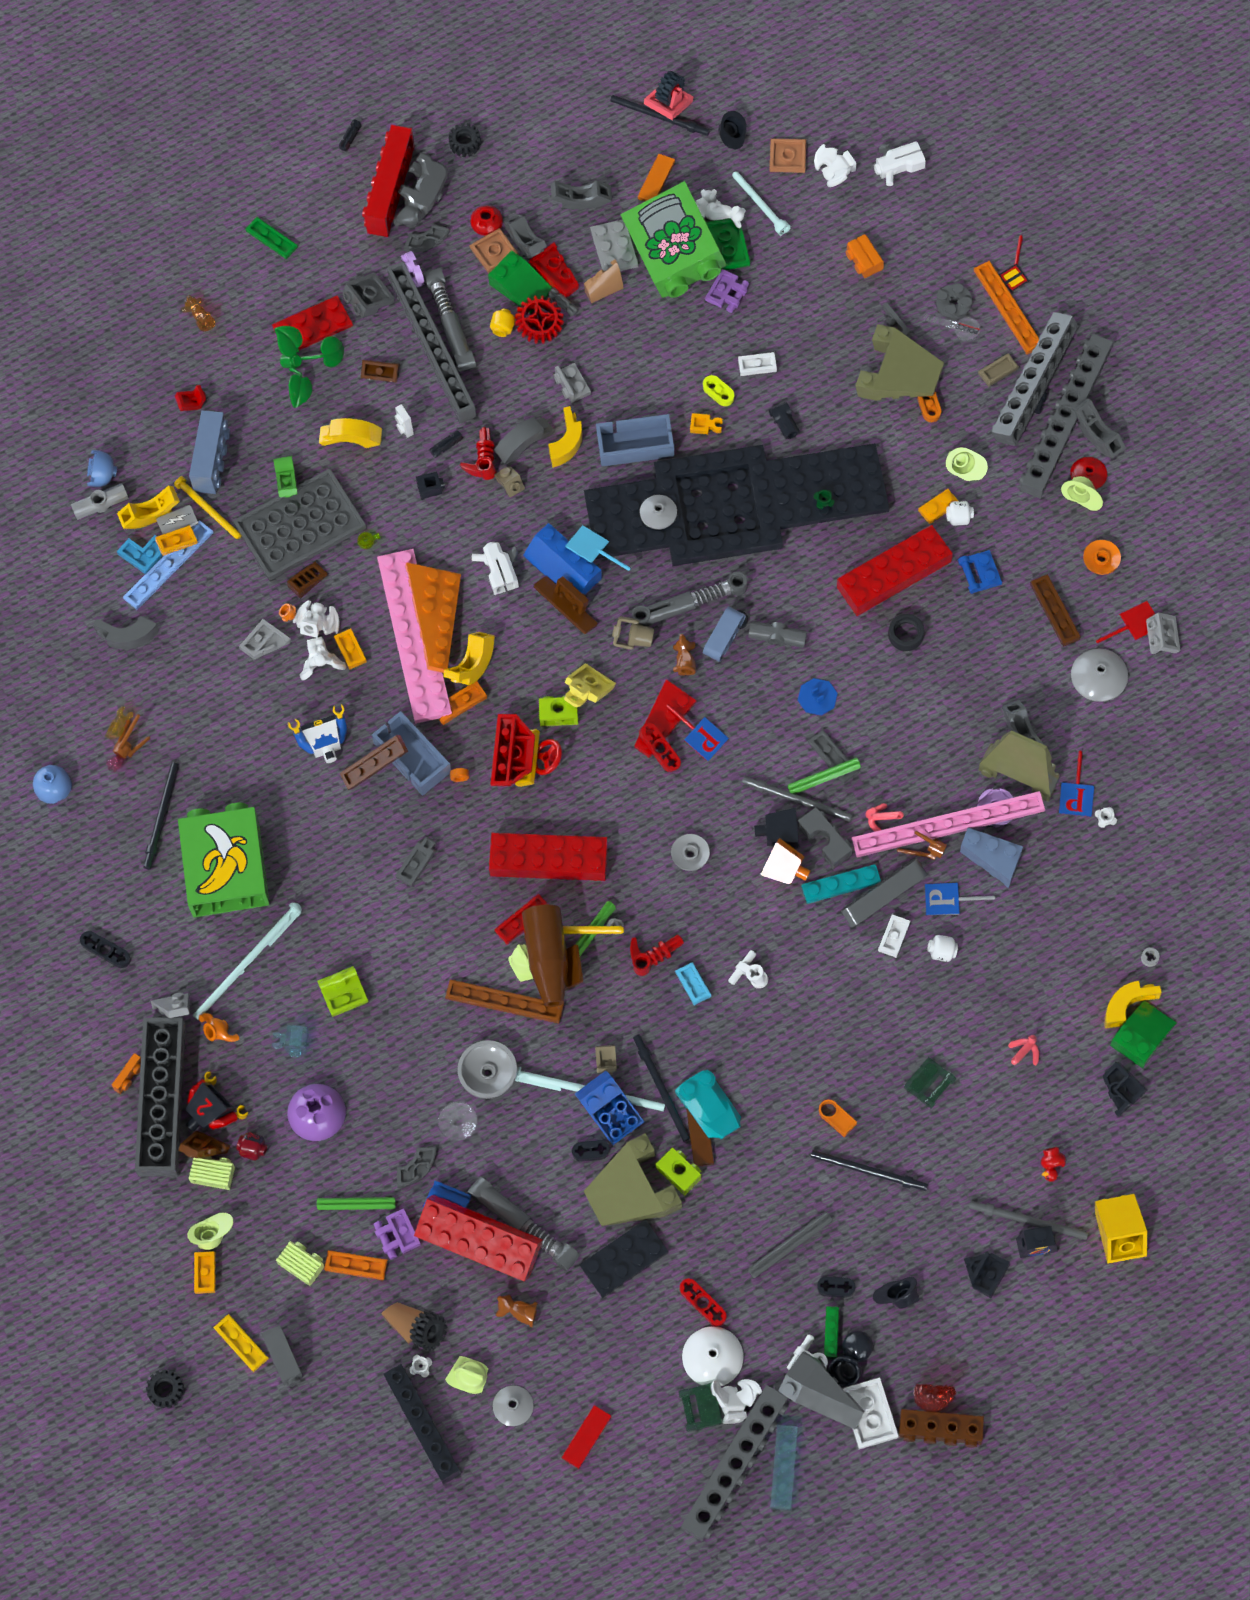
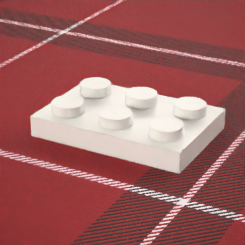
[842,1378,899,1449]

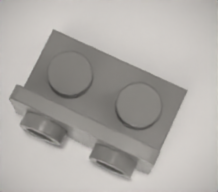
[553,363,591,403]
[1146,612,1181,654]

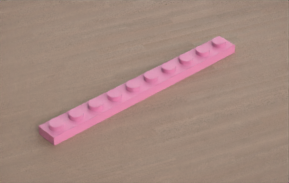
[852,791,1045,857]

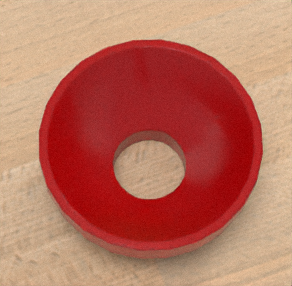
[470,205,503,236]

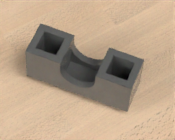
[798,808,853,869]

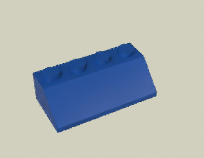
[523,523,602,595]

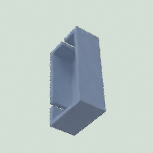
[189,410,230,494]
[596,414,674,467]
[372,711,451,796]

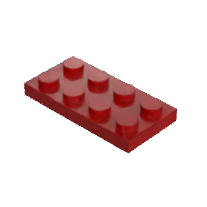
[272,296,353,350]

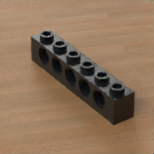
[383,1364,461,1485]

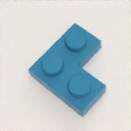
[117,535,162,574]

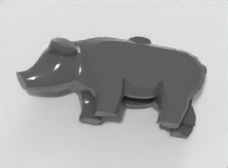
[394,153,448,227]

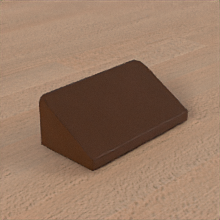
[361,360,400,382]

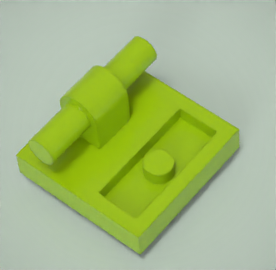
[317,966,368,1017]

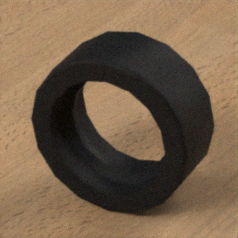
[888,614,924,651]

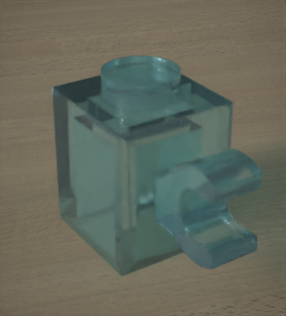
[272,1025,309,1057]

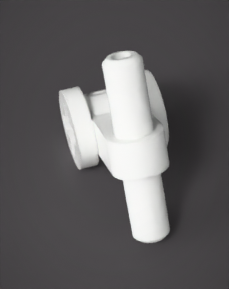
[728,950,768,988]
[787,1334,828,1370]

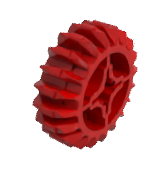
[515,295,564,344]

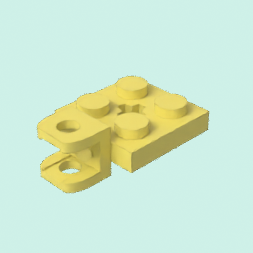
[564,663,616,707]

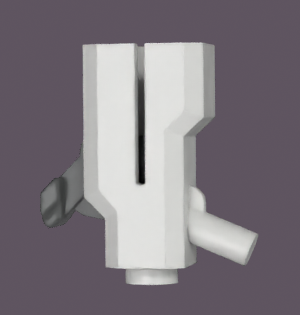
[874,141,926,186]
[472,542,519,595]

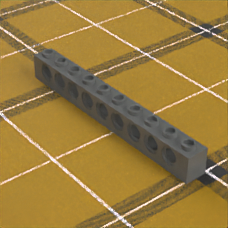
[387,261,476,424]
[1019,334,1113,499]

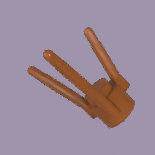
[112,714,150,759]
[897,831,947,860]

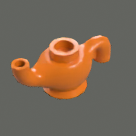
[198,1013,239,1042]

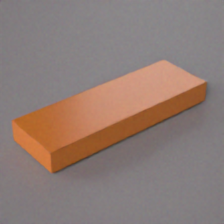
[638,154,675,202]
[324,1250,388,1280]

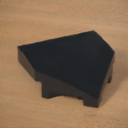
[964,1251,1010,1298]

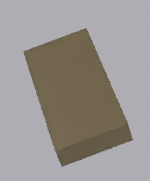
[978,353,1019,387]

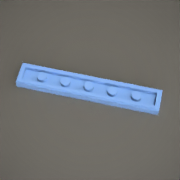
[123,520,213,610]

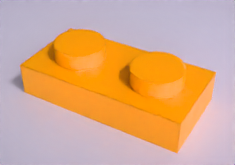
[918,489,958,524]
[155,525,197,556]
[334,628,367,670]
[194,1251,216,1294]

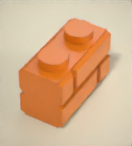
[845,234,884,278]

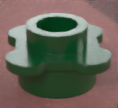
[814,490,834,509]

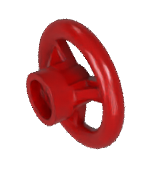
[535,739,562,775]

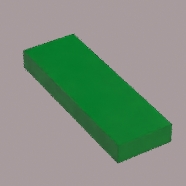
[245,217,298,260]

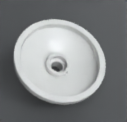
[682,1326,743,1387]

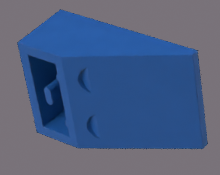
[575,1071,644,1145]

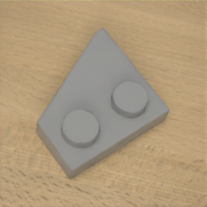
[239,619,292,660]
[151,993,190,1018]

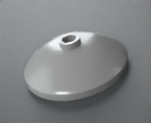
[1071,649,1128,702]
[458,1040,517,1099]

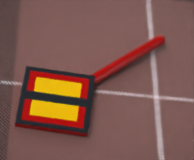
[998,235,1030,292]

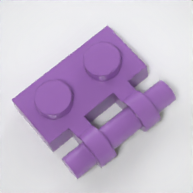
[705,269,749,313]
[373,1208,421,1260]

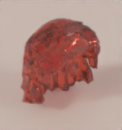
[913,1383,956,1412]

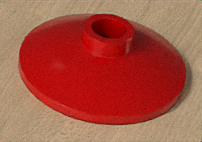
[1070,457,1107,489]

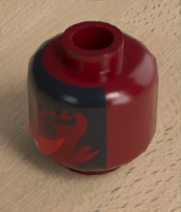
[236,1132,268,1161]

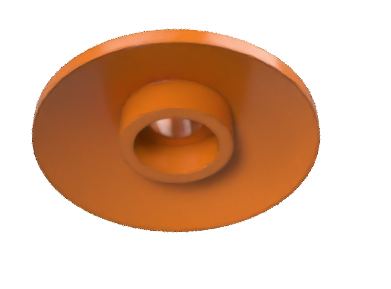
[1083,540,1121,575]

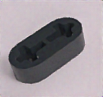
[572,1140,610,1162]
[817,1277,856,1298]

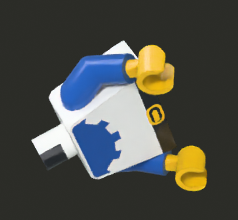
[288,704,347,763]

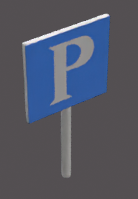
[925,883,996,915]

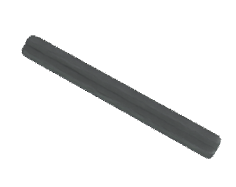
[748,1212,832,1278]

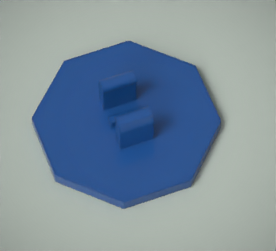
[798,678,838,716]

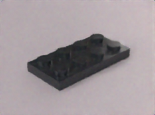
[579,1219,669,1298]

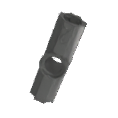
[748,621,807,648]

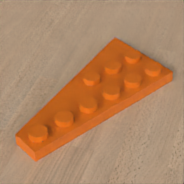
[405,562,461,673]

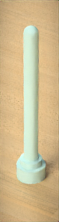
[732,171,791,236]

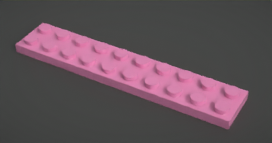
[377,549,452,724]

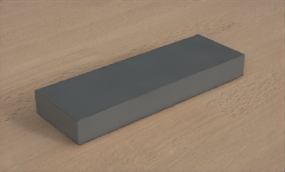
[808,730,859,784]

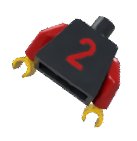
[186,1072,248,1131]

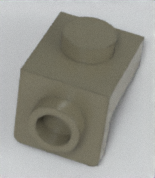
[494,466,525,497]
[595,1045,617,1075]

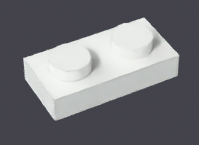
[738,352,777,376]
[395,404,414,438]
[878,914,910,958]

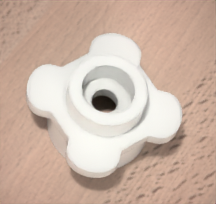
[1095,807,1117,828]
[409,1355,432,1377]

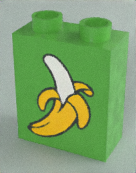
[178,803,270,918]

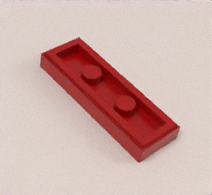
[494,894,549,945]
[561,1405,612,1469]

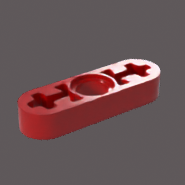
[639,723,681,772]
[680,1278,726,1327]

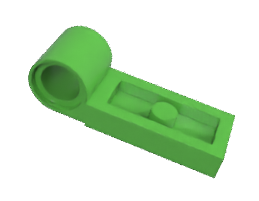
[273,456,298,498]

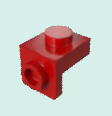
[175,385,206,411]

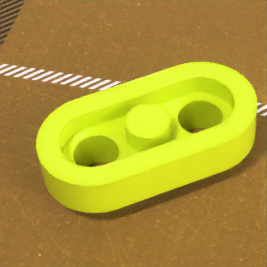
[703,375,734,406]

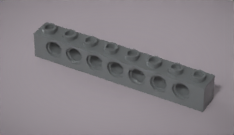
[991,312,1078,446]
[681,1385,789,1542]

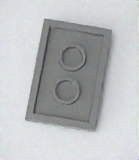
[590,219,638,271]

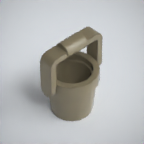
[612,616,654,649]

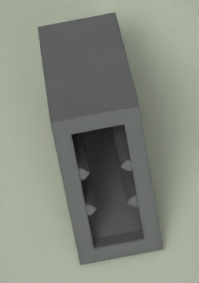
[261,1325,303,1386]

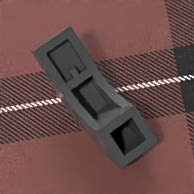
[551,180,612,210]
[504,214,547,259]
[1073,399,1126,458]
[494,417,555,464]
[93,616,159,649]
[1002,700,1044,745]

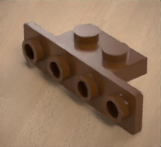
[533,576,598,634]

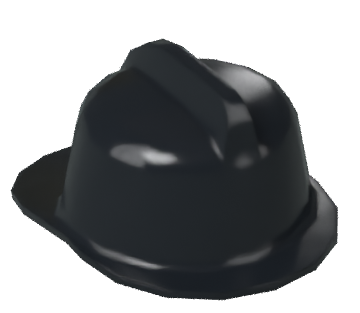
[718,111,747,150]
[873,1277,920,1309]

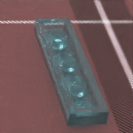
[770,1425,798,1511]

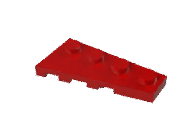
[634,679,696,758]

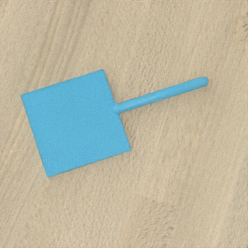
[565,525,631,571]

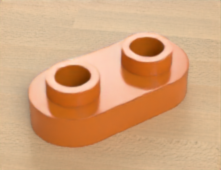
[917,392,941,422]

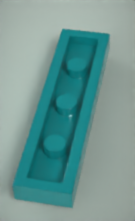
[801,864,881,904]

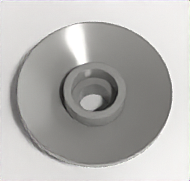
[640,495,677,529]
[671,834,710,871]
[493,1386,533,1426]

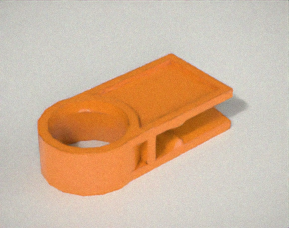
[819,1099,857,1137]

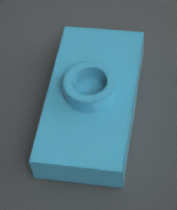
[675,962,711,1005]

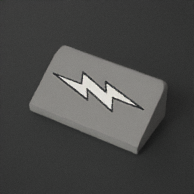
[156,505,198,534]

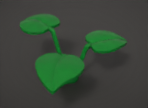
[275,326,344,408]

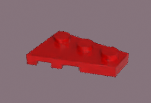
[528,242,579,298]

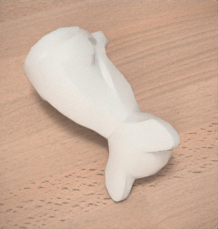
[695,189,718,218]
[705,201,746,228]

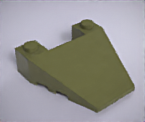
[855,324,944,401]
[979,730,1060,802]
[584,1133,682,1226]

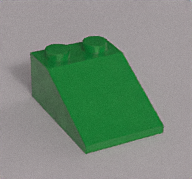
[488,250,552,314]
[1110,1000,1177,1068]

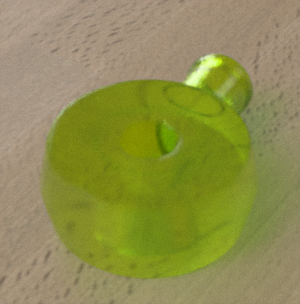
[357,532,380,549]

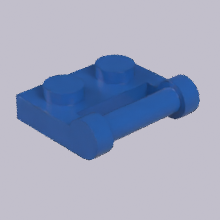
[958,550,1002,594]

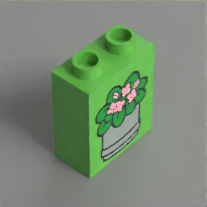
[620,181,727,298]

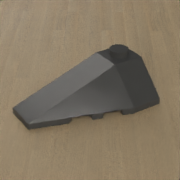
[778,1351,864,1429]

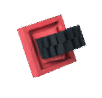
[644,71,694,120]

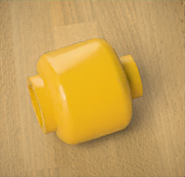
[490,308,515,337]

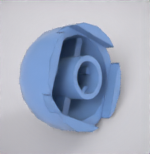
[87,450,117,487]
[33,765,72,804]

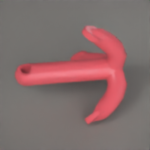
[865,803,904,832]
[1008,1035,1039,1066]

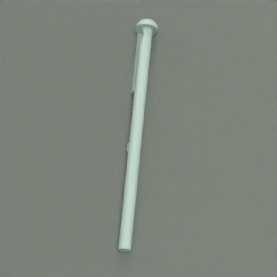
[193,902,302,1020]
[515,1067,665,1112]

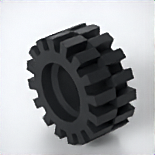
[448,123,481,157]
[410,1310,447,1351]
[146,1369,184,1409]

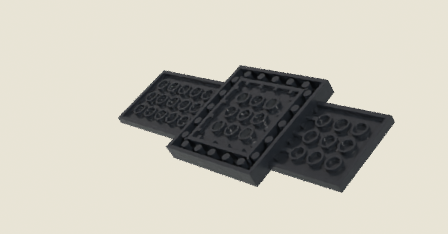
[584,443,890,567]

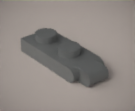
[395,837,437,887]

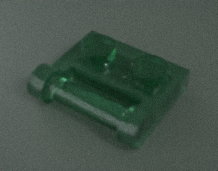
[904,1057,956,1109]
[678,1383,723,1432]

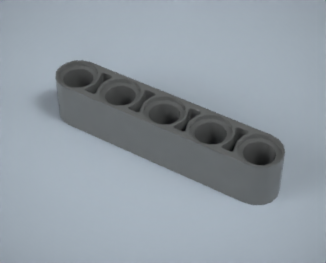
[840,858,927,927]

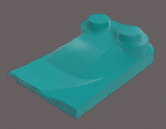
[675,1069,741,1139]

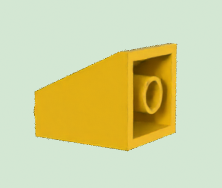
[1095,1194,1147,1264]

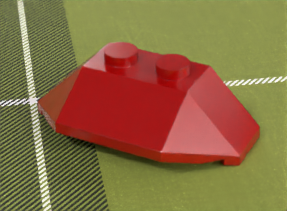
[490,714,535,786]

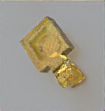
[105,707,133,740]

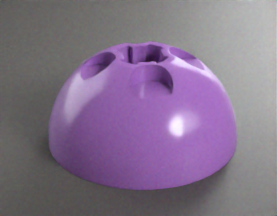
[287,1084,346,1141]

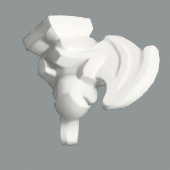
[814,144,856,187]
[293,600,340,638]
[300,637,346,680]
[711,1379,762,1424]

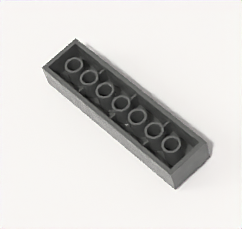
[135,1017,186,1177]

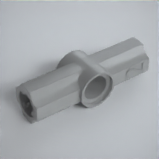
[71,483,129,520]

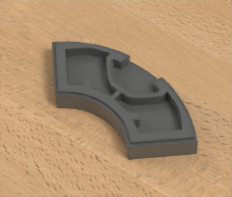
[403,224,450,252]
[397,1147,437,1188]

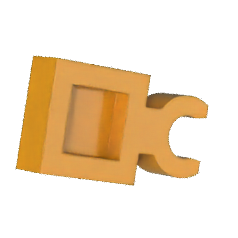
[690,413,723,434]

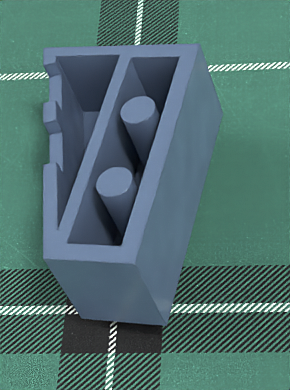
[960,828,1023,888]

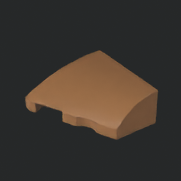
[584,260,623,303]
[381,1302,424,1344]

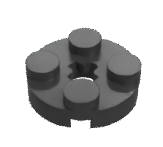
[936,283,972,319]

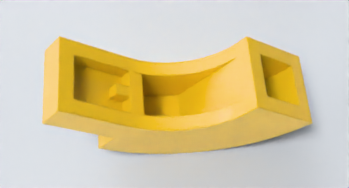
[548,406,582,468]
[319,418,382,448]
[117,485,180,529]
[1105,981,1161,1028]

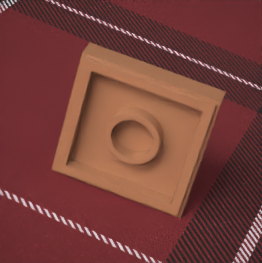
[770,139,806,173]
[469,228,519,274]

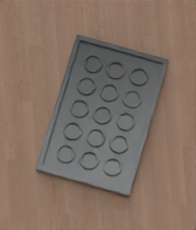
[233,468,366,581]

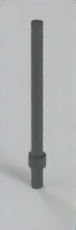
[742,776,853,822]
[969,1201,1088,1240]

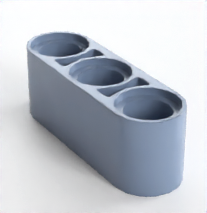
[703,606,746,662]

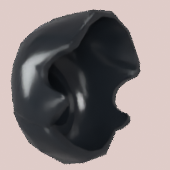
[842,1331,874,1362]
[829,1355,861,1387]

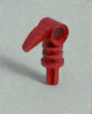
[460,427,497,480]
[630,935,684,976]

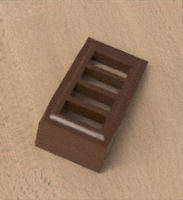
[287,562,328,599]

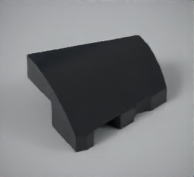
[1103,1061,1148,1117]

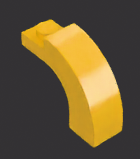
[443,632,495,685]

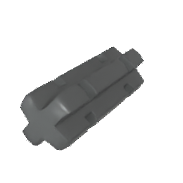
[548,288,578,316]

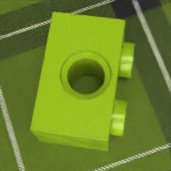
[539,696,578,726]
[656,1147,701,1196]

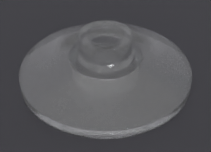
[438,1102,477,1141]

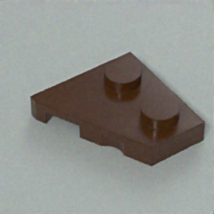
[178,1130,230,1158]

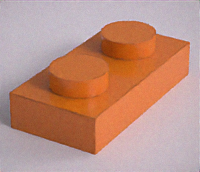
[112,1053,141,1094]

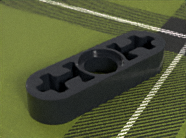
[80,931,131,968]

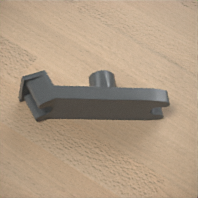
[882,303,911,337]

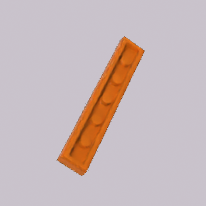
[973,261,1039,355]

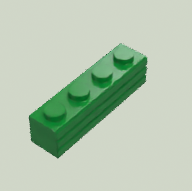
[824,1306,839,1359]

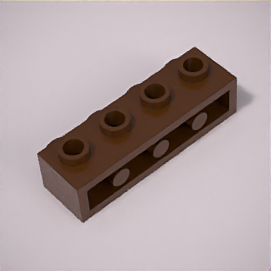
[899,1409,984,1448]

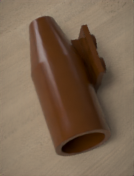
[522,905,583,1007]

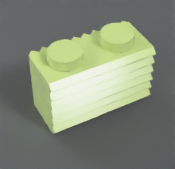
[189,1156,235,1190]
[276,1241,324,1286]

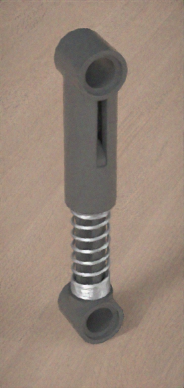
[423,268,476,372]
[632,572,747,627]
[467,1176,580,1272]

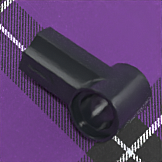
[768,402,800,439]

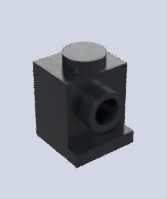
[416,472,445,500]

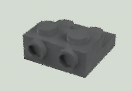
[343,273,395,319]

